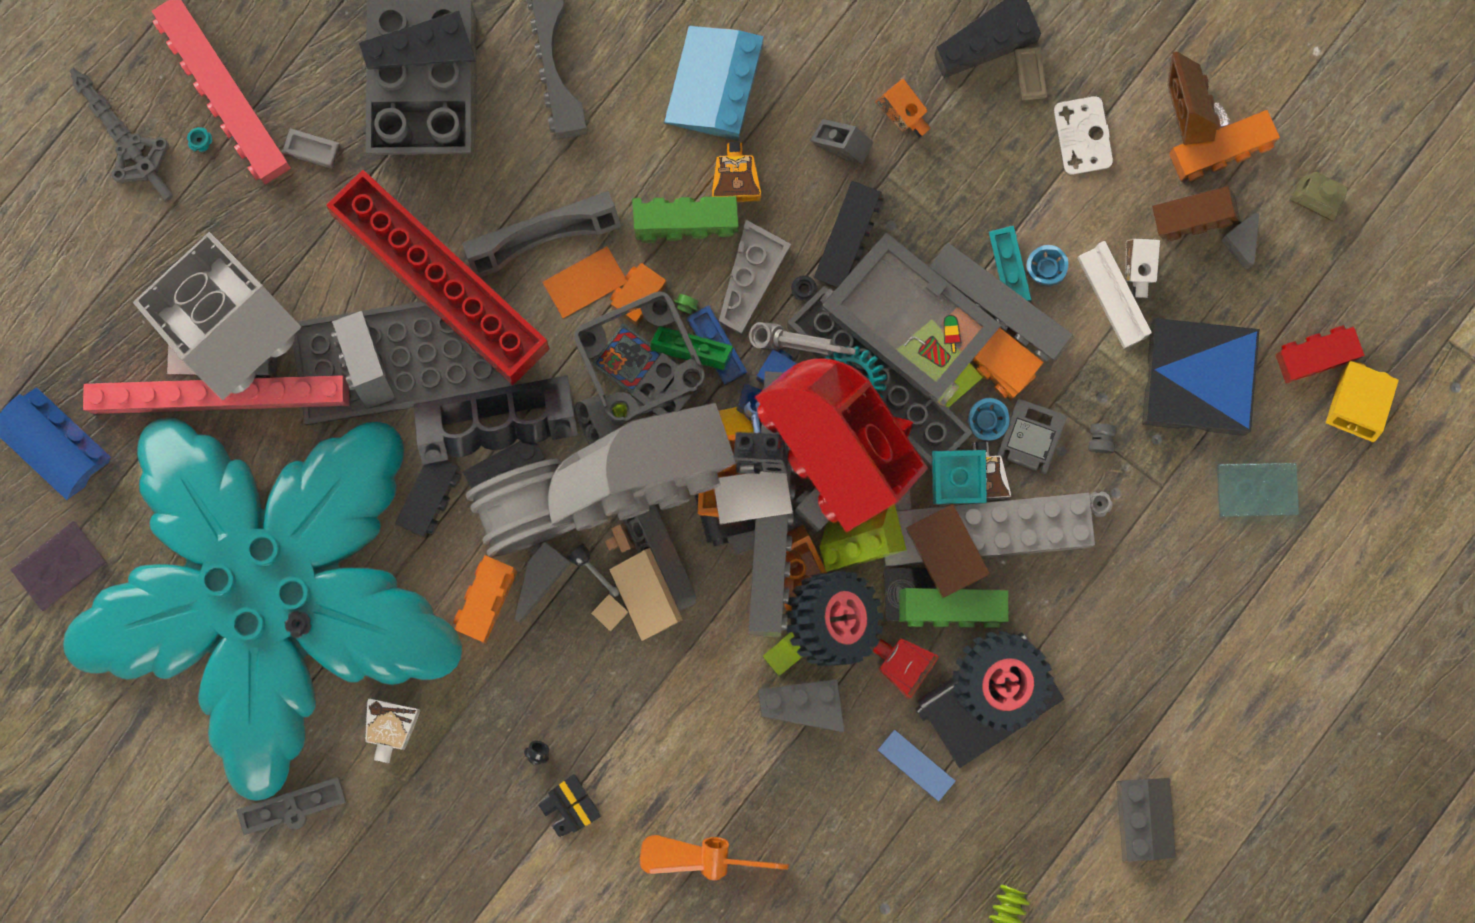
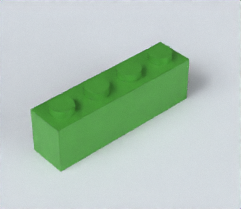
[899,588,1008,628]

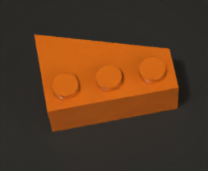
[453,555,518,644]

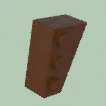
[1152,186,1241,241]

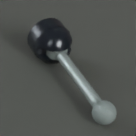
[567,543,619,597]

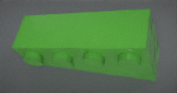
[632,196,739,243]

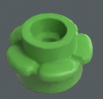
[674,294,699,315]

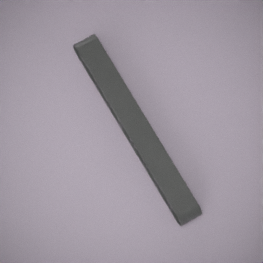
[574,395,696,611]

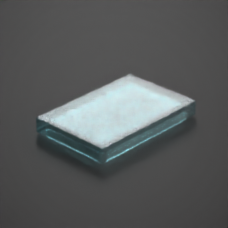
[1217,463,1299,517]

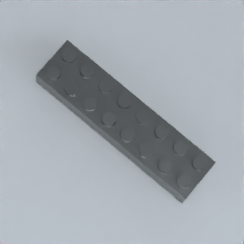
[787,286,973,471]

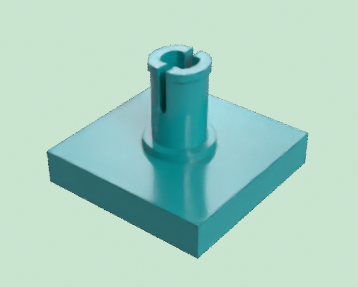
[932,450,987,504]

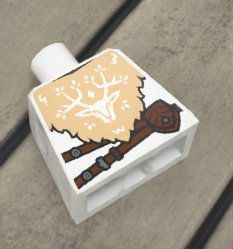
[365,699,420,763]

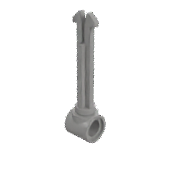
[749,322,856,355]

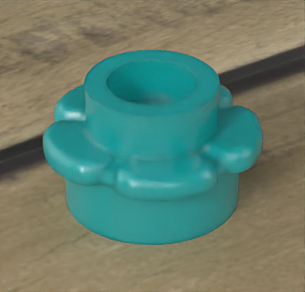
[187,127,212,152]

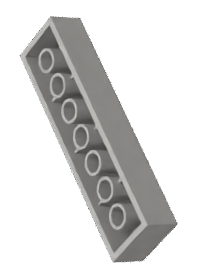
[883,493,1095,568]

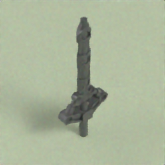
[69,68,173,202]

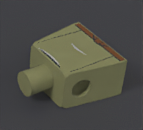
[1290,172,1348,222]

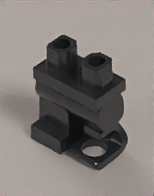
[734,432,789,474]

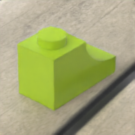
[762,632,804,676]

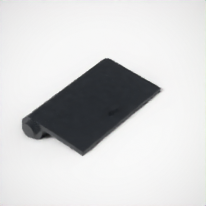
[915,632,1064,768]

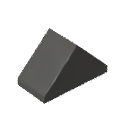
[1221,213,1259,269]

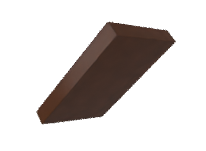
[905,504,990,599]

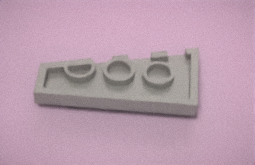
[719,220,791,335]

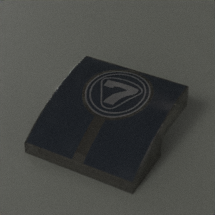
[884,568,937,622]

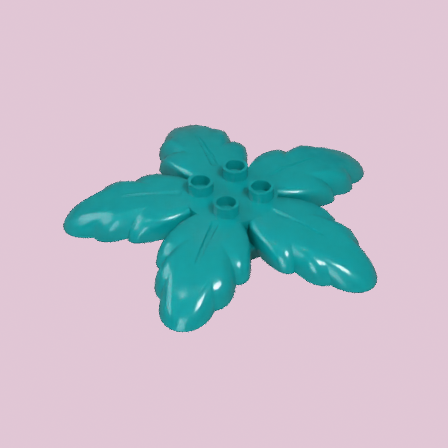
[63,417,462,801]

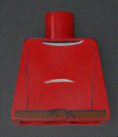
[872,638,939,699]

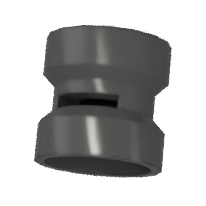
[1088,423,1117,454]

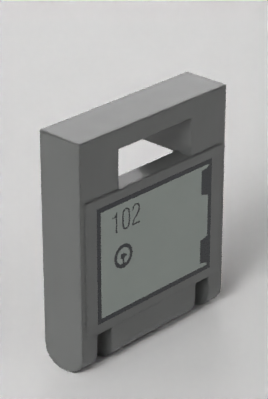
[997,398,1067,475]

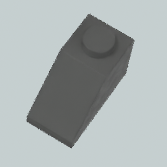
[810,119,874,164]

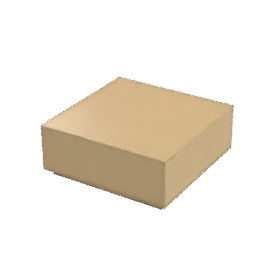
[591,594,629,632]

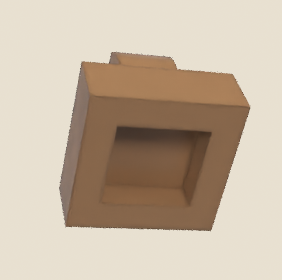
[605,524,636,552]

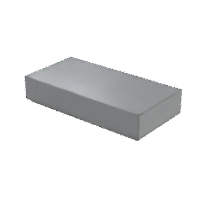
[282,128,340,169]

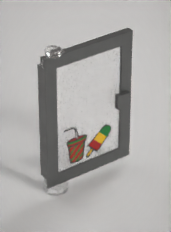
[820,233,1001,407]

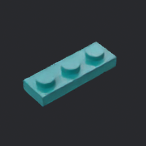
[989,225,1032,302]

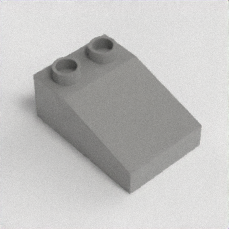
[133,232,301,400]

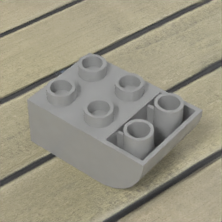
[548,403,736,531]

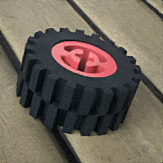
[785,571,883,666]
[953,631,1054,731]

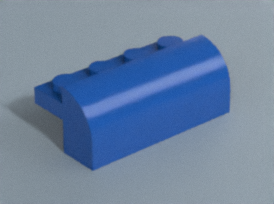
[0,387,111,500]

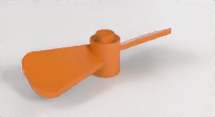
[640,835,789,880]

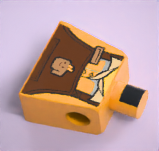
[712,142,761,202]

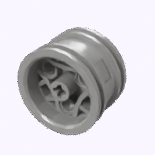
[466,459,576,557]

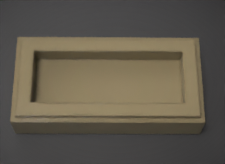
[1014,46,1047,101]

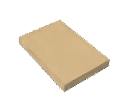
[609,548,683,641]

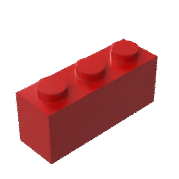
[1275,325,1365,384]

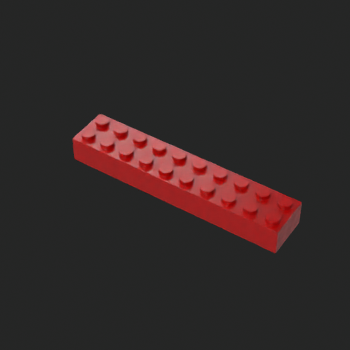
[326,170,550,385]

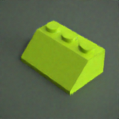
[820,504,907,572]

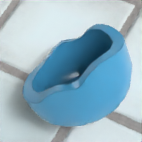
[1027,245,1068,286]
[968,398,1009,440]

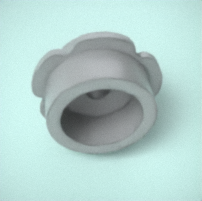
[1090,491,1113,517]

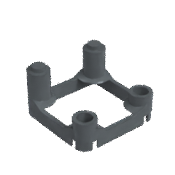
[574,292,705,426]

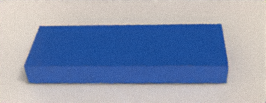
[687,305,747,385]

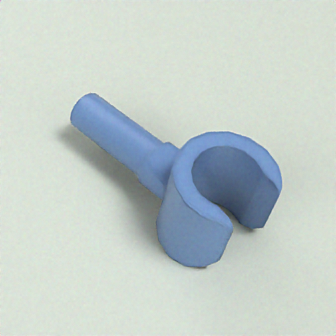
[744,402,761,433]

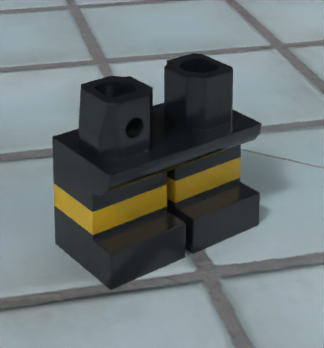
[538,774,602,837]

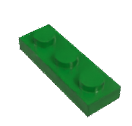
[650,326,733,370]

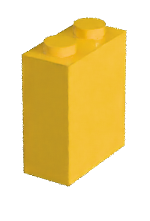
[1325,361,1399,442]

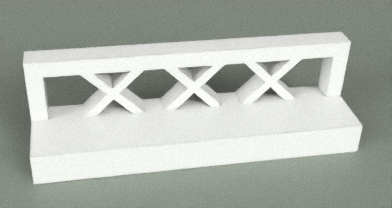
[1078,241,1152,349]

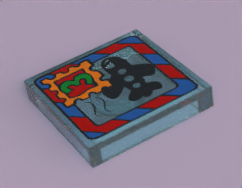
[592,323,662,394]

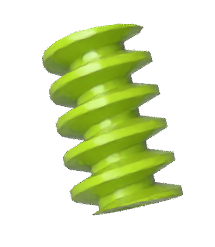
[989,885,1030,923]

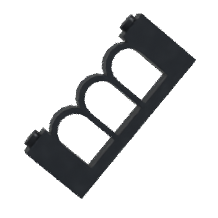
[414,375,578,465]

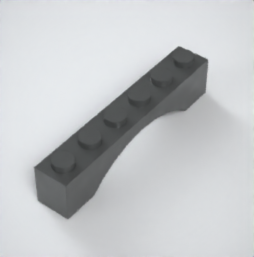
[527,0,587,140]
[462,191,622,277]

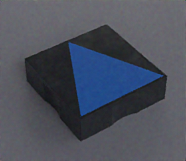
[1142,318,1260,436]

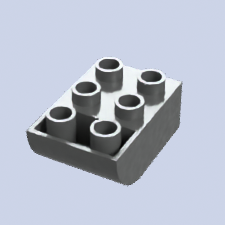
[366,0,477,155]

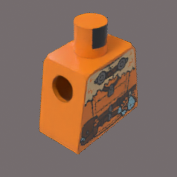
[875,78,931,138]

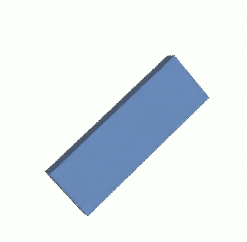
[878,730,955,801]

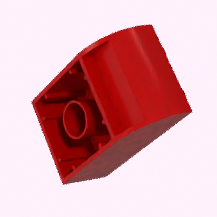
[756,359,928,532]

